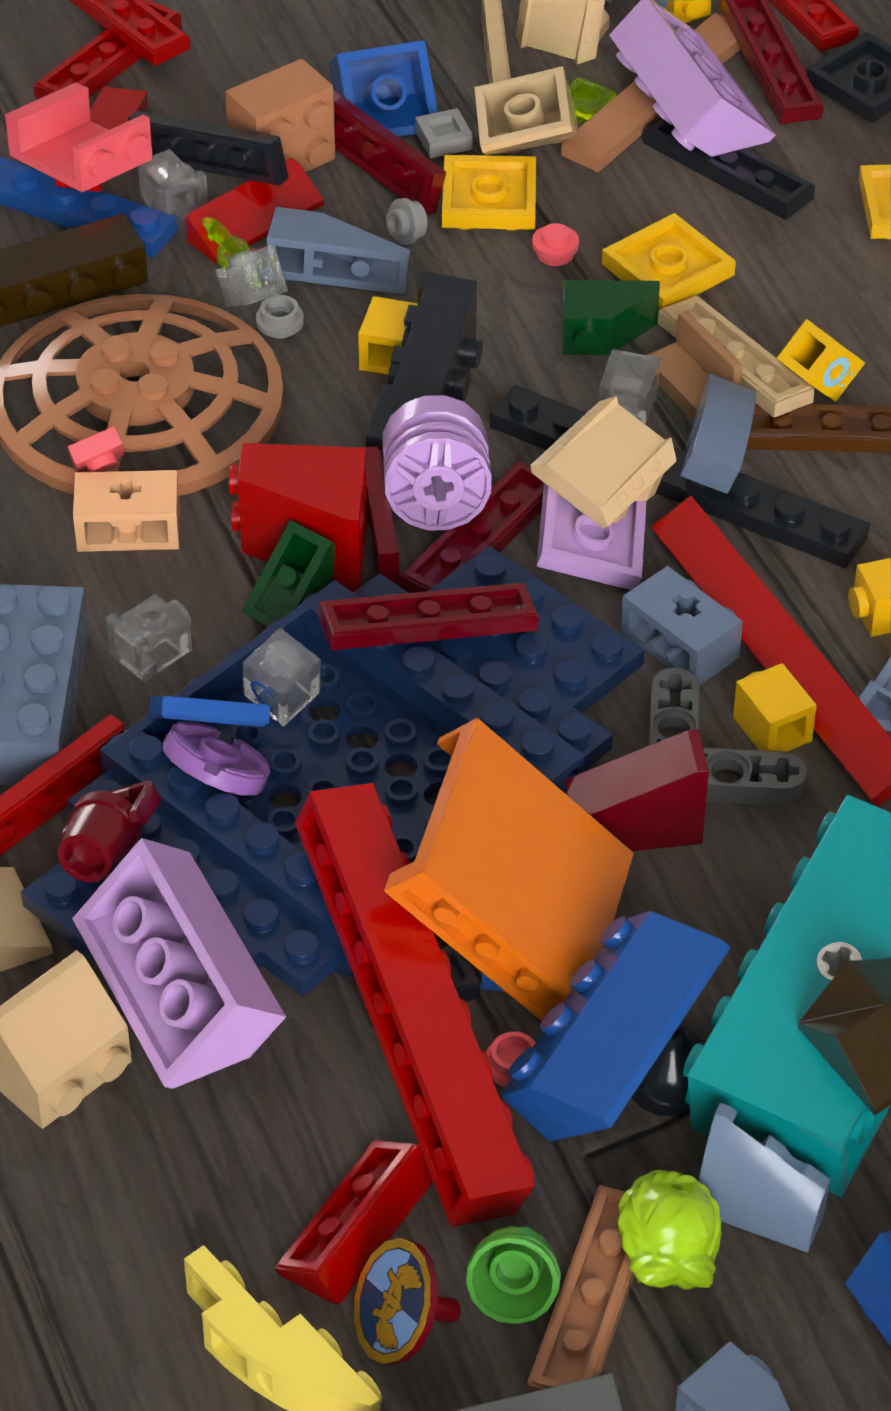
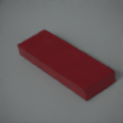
[365,446,400,585]

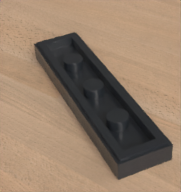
[128,111,289,186]
[643,118,815,220]

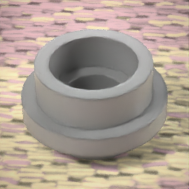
[386,198,427,245]
[256,295,304,339]

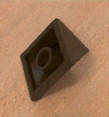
[798,958,891,1116]

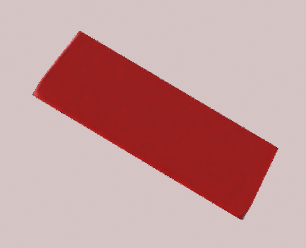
[186,158,324,264]
[275,1140,433,1304]

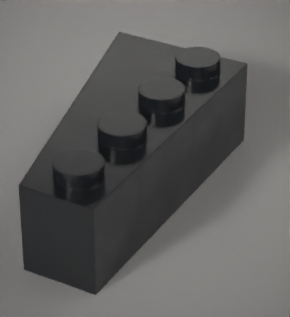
[365,271,483,467]

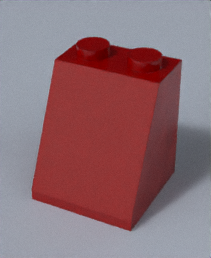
[229,443,368,592]

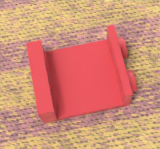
[5,82,153,192]

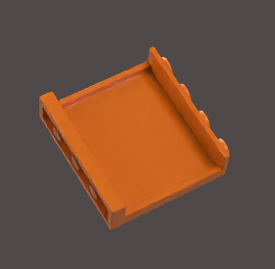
[384,718,634,1021]

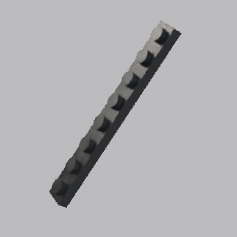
[490,384,870,569]

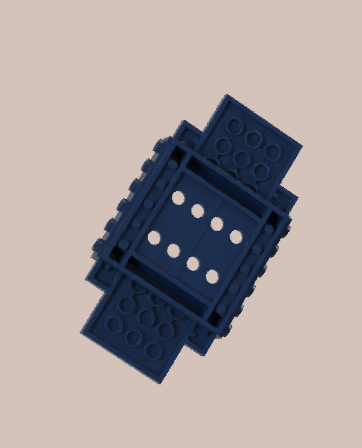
[21,546,644,997]

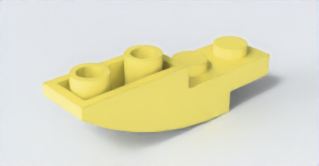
[184,1245,382,1411]

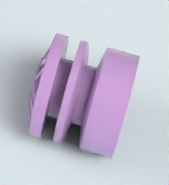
[383,395,492,530]

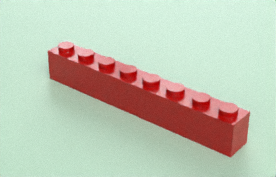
[295,783,535,1227]

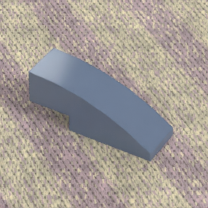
[680,373,756,494]

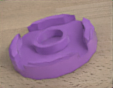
[163,721,270,796]

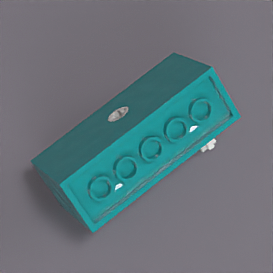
[683,795,891,1198]

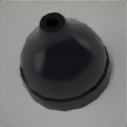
[631,1025,705,1117]

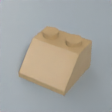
[474,66,579,156]
[0,950,132,1129]

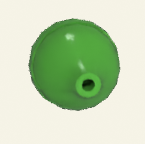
[466,1226,561,1324]

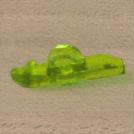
[202,217,269,287]

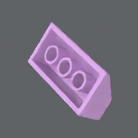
[609,0,776,157]
[72,838,286,1089]

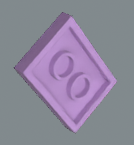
[536,483,646,590]

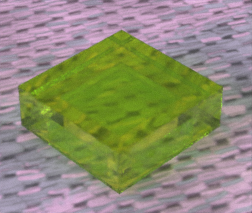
[569,77,616,124]

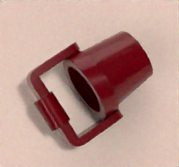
[58,780,162,883]

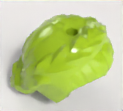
[618,1170,722,1290]

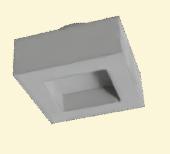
[415,108,473,158]

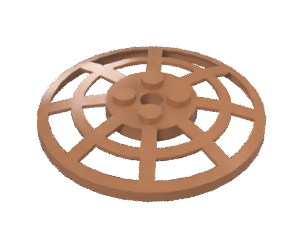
[0,294,284,496]

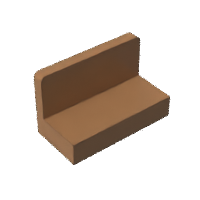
[643,311,742,422]

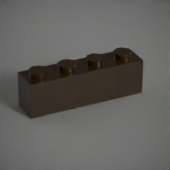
[0,213,148,327]

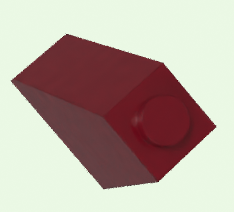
[564,729,709,851]

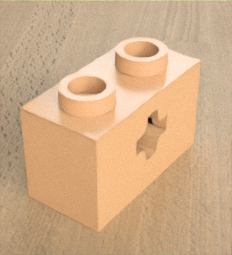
[73,470,180,552]

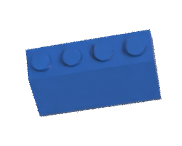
[500,911,731,1142]

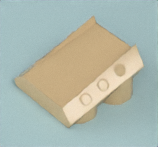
[516,0,610,65]
[530,396,677,528]

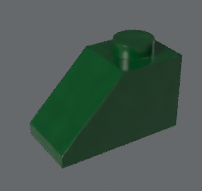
[562,280,660,355]

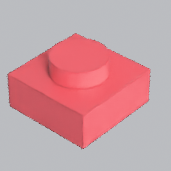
[67,426,124,472]

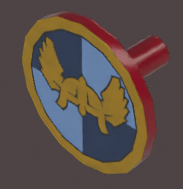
[354,1238,461,1365]

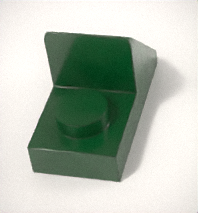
[241,520,336,626]

